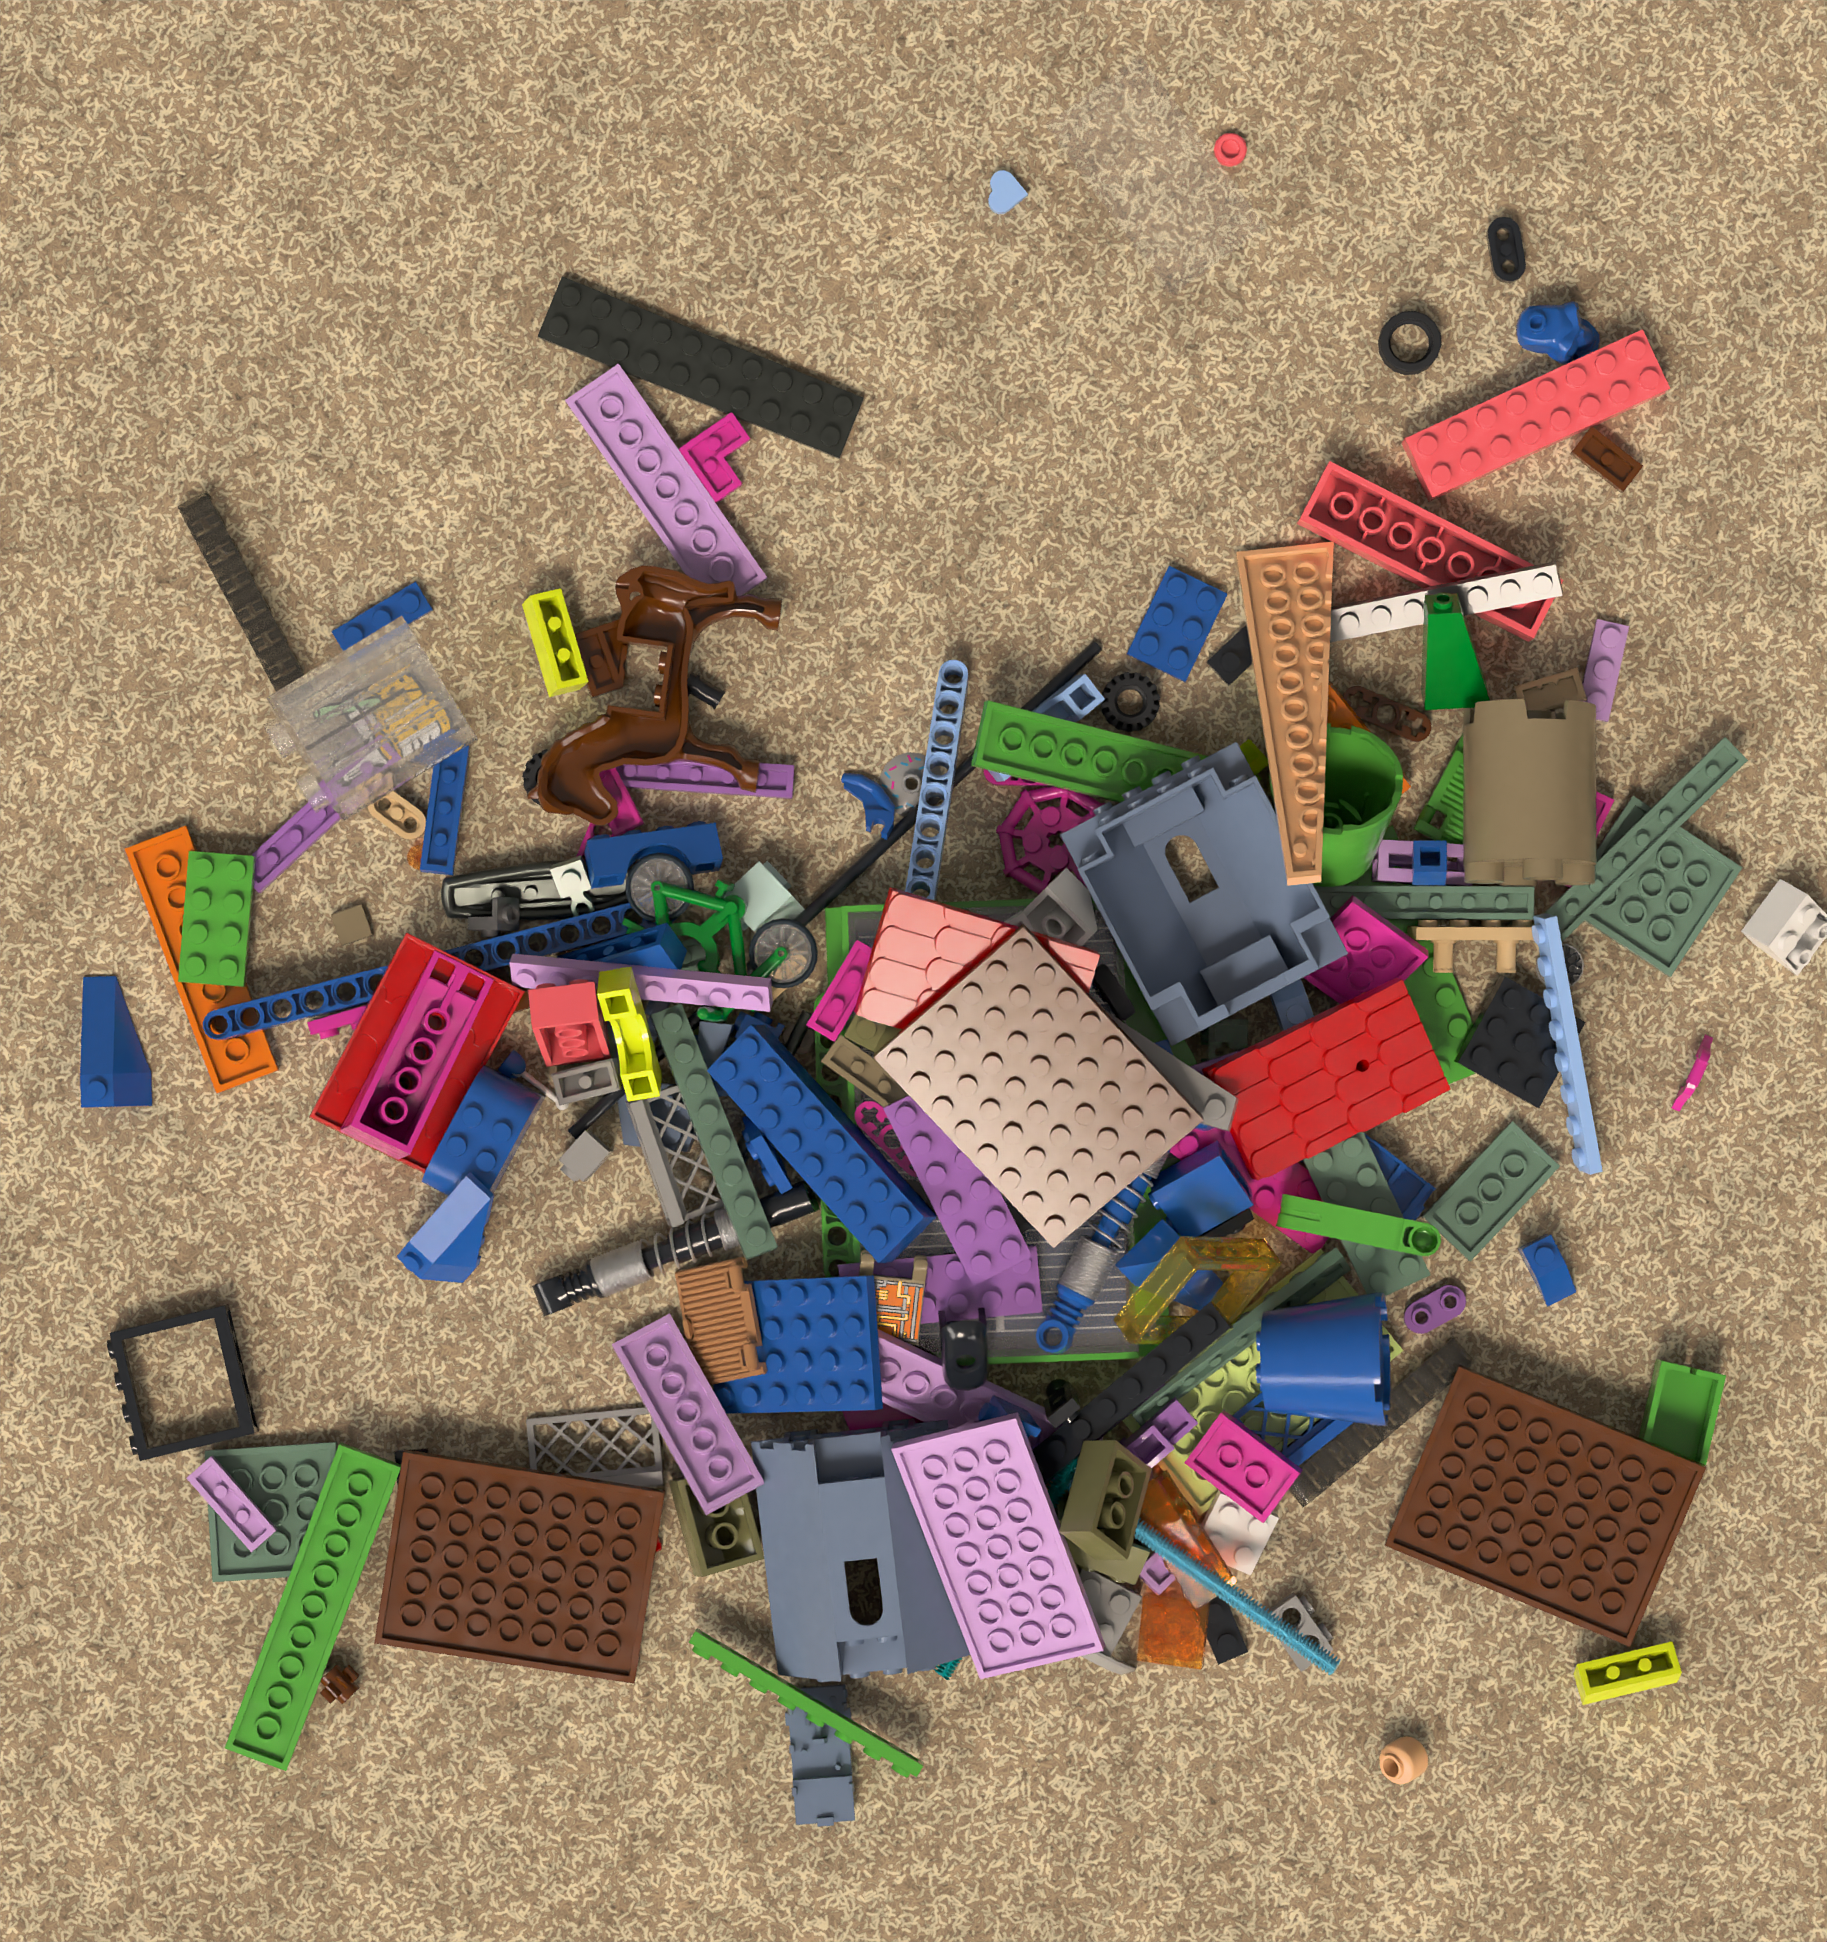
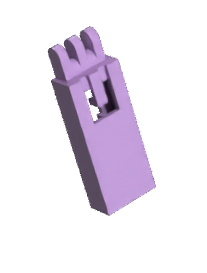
[1372,839,1492,886]

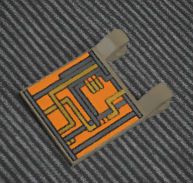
[859,1249,928,1345]

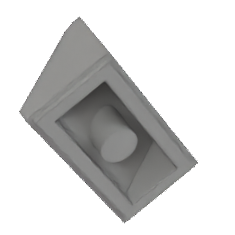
[551,1057,622,1106]

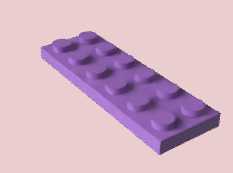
[883,1095,1033,1286]
[838,1246,1043,1324]

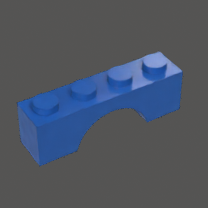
[584,821,723,889]

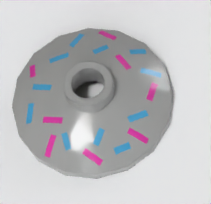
[879,752,942,816]

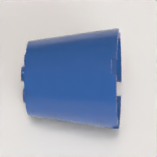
[1256,1292,1391,1426]

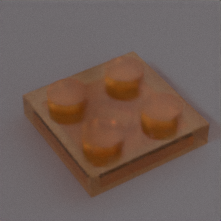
[1137,1594,1210,1670]

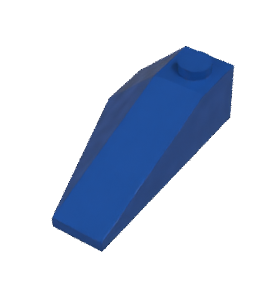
[80,976,152,1108]
[397,1173,494,1283]
[1115,1219,1231,1311]

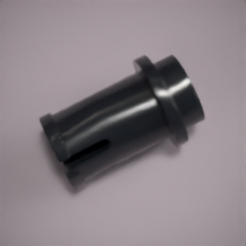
[687,672,725,709]

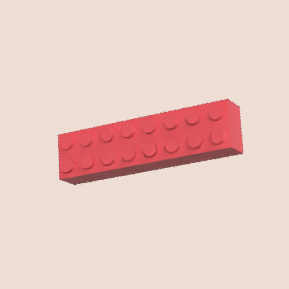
[1402,329,1670,502]
[1297,461,1563,642]

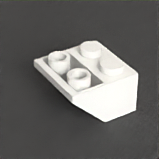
[1741,879,1827,976]

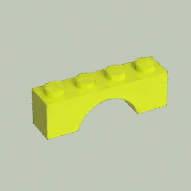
[597,966,662,1102]

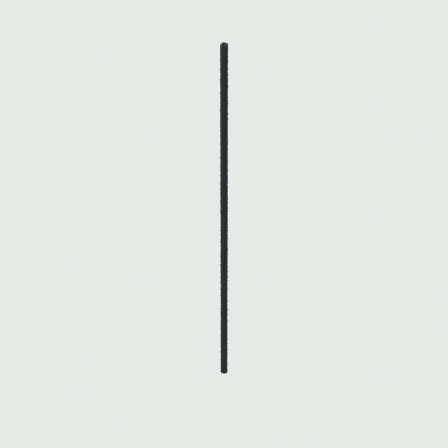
[568,641,1102,1139]

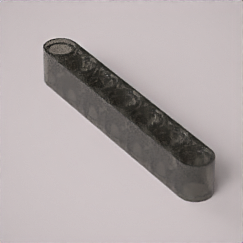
[178,490,312,704]
[1288,1336,1475,1507]

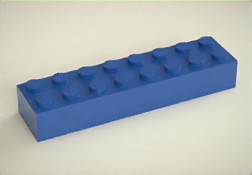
[707,1024,937,1263]

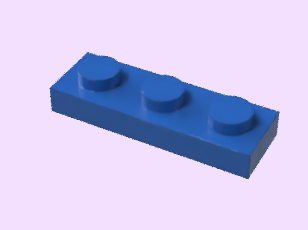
[331,582,433,660]

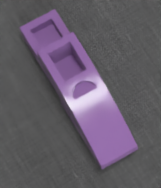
[1119,1397,1198,1468]

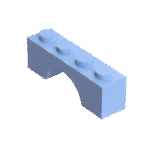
[988,674,1105,782]

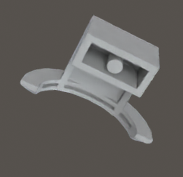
[1078,1568,1142,1675]

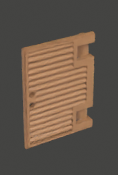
[675,1256,767,1385]

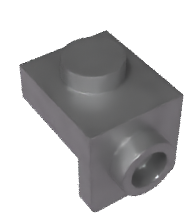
[468,897,520,937]

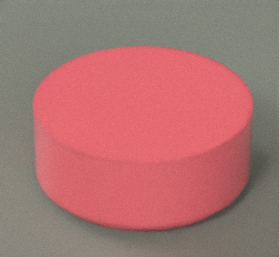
[1214,133,1247,167]

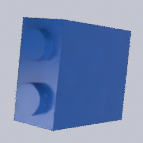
[1148,1140,1254,1242]

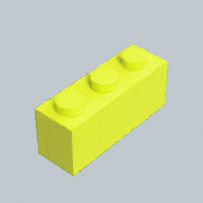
[522,588,588,697]
[1573,1641,1682,1705]

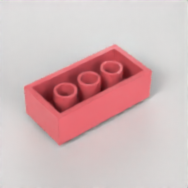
[528,979,611,1067]

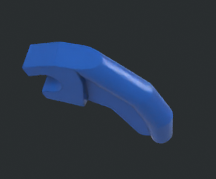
[841,773,895,840]

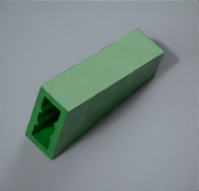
[1421,593,1490,710]

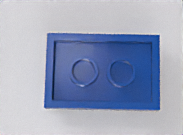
[1126,566,1228,682]

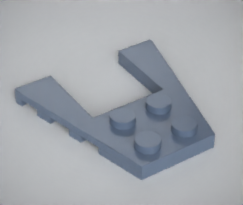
[607,1021,735,1152]

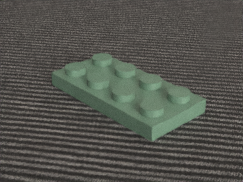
[1422,1121,1560,1262]

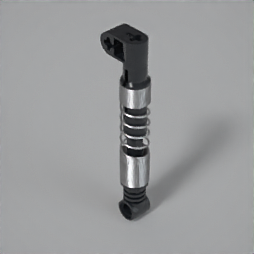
[532,1180,820,1316]

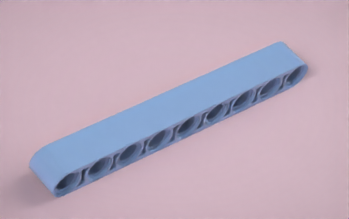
[905,660,968,901]

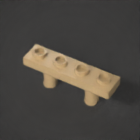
[1407,920,1534,973]

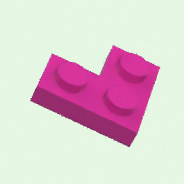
[678,412,751,504]

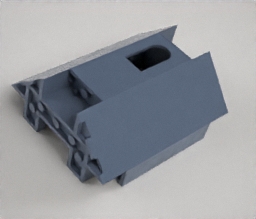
[1060,742,1348,1046]
[751,1418,970,1682]

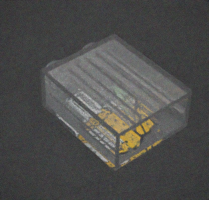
[263,616,478,821]

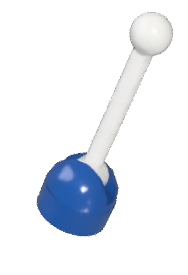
[498,1049,569,1110]

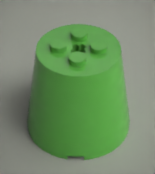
[1270,723,1403,887]

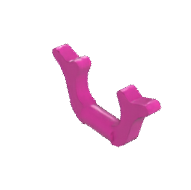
[1671,1034,1713,1112]

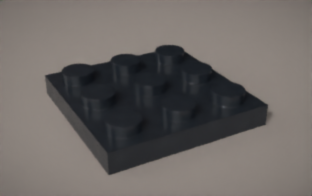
[1454,975,1586,1108]

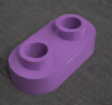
[1403,1285,1466,1334]

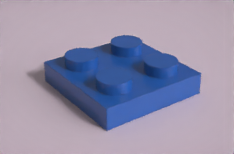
[741,1115,793,1194]

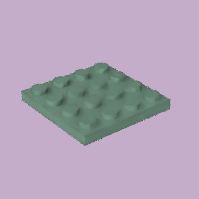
[1584,796,1742,977]
[205,1441,337,1582]

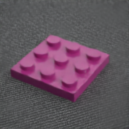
[1303,895,1429,1004]

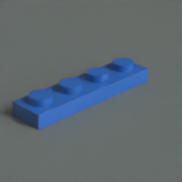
[420,743,470,876]

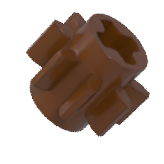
[320,1664,360,1704]

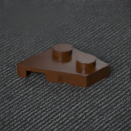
[575,619,628,699]

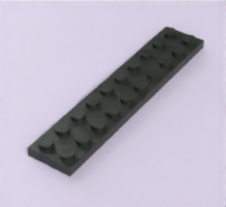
[538,276,864,459]

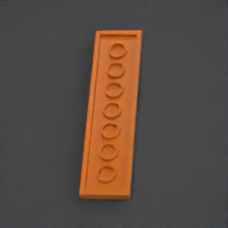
[125,826,279,1094]

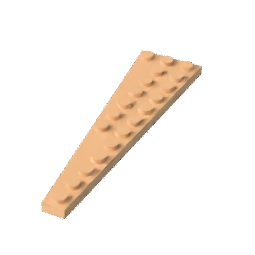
[1236,542,1334,886]

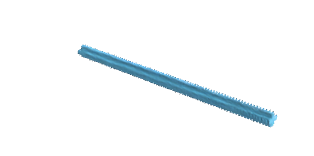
[1066,1476,1341,1676]

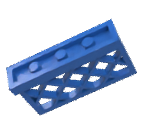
[1232,1392,1353,1466]

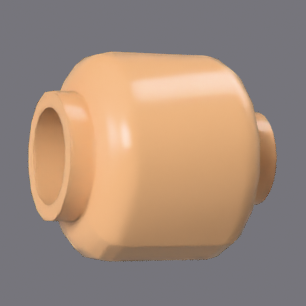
[1379,1736,1428,1785]

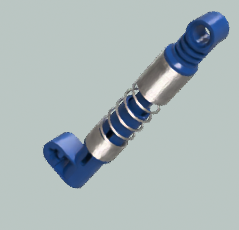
[1036,1124,1214,1354]

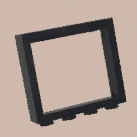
[107,1304,259,1461]

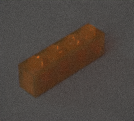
[1139,1470,1237,1609]

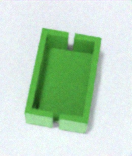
[1638,1359,1726,1465]

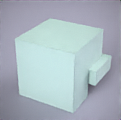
[724,861,804,945]

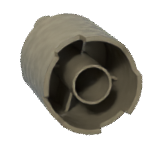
[1463,699,1597,888]

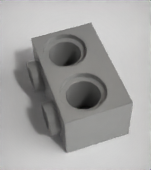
[559,1130,613,1182]
[1267,1592,1334,1672]

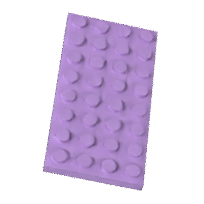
[891,1412,1105,1679]

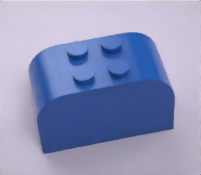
[422,1066,545,1196]

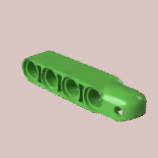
[1276,1194,1441,1256]

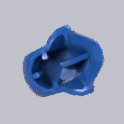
[1516,301,1600,364]

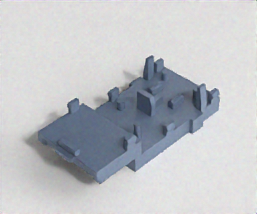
[785,1684,855,1827]

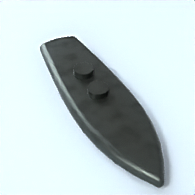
[441,860,661,920]

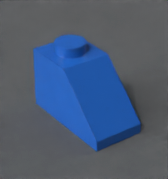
[1517,1234,1576,1307]

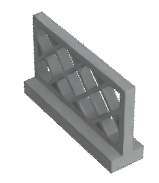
[625,1084,725,1228]
[526,1407,665,1487]

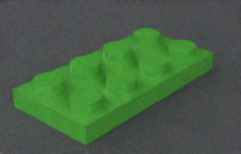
[178,851,256,987]

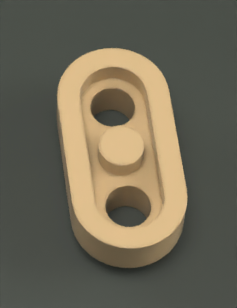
[367,787,426,840]

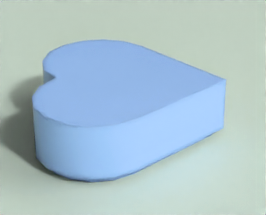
[988,170,1028,214]

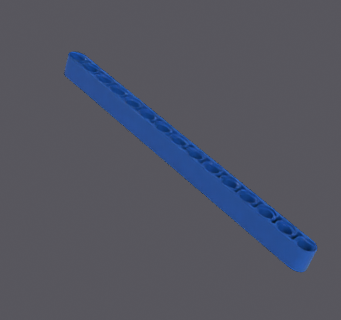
[203,897,679,1040]

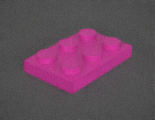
[1185,1410,1303,1523]

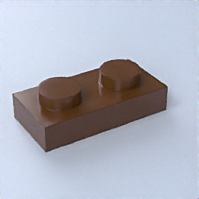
[1570,426,1643,493]

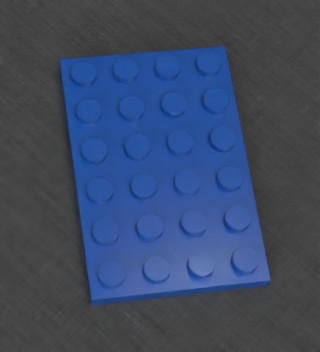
[713,1275,883,1414]

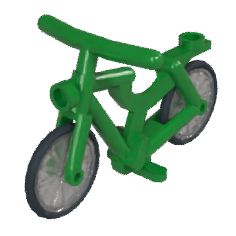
[622,853,818,1022]

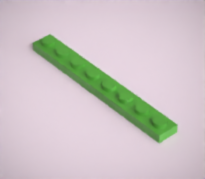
[689,1628,924,1778]

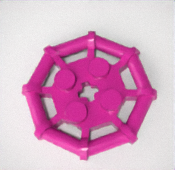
[996,786,1106,895]

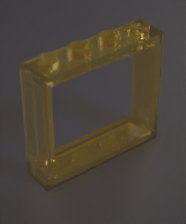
[1113,1236,1282,1344]

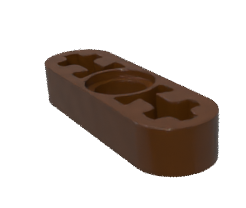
[1342,686,1431,742]

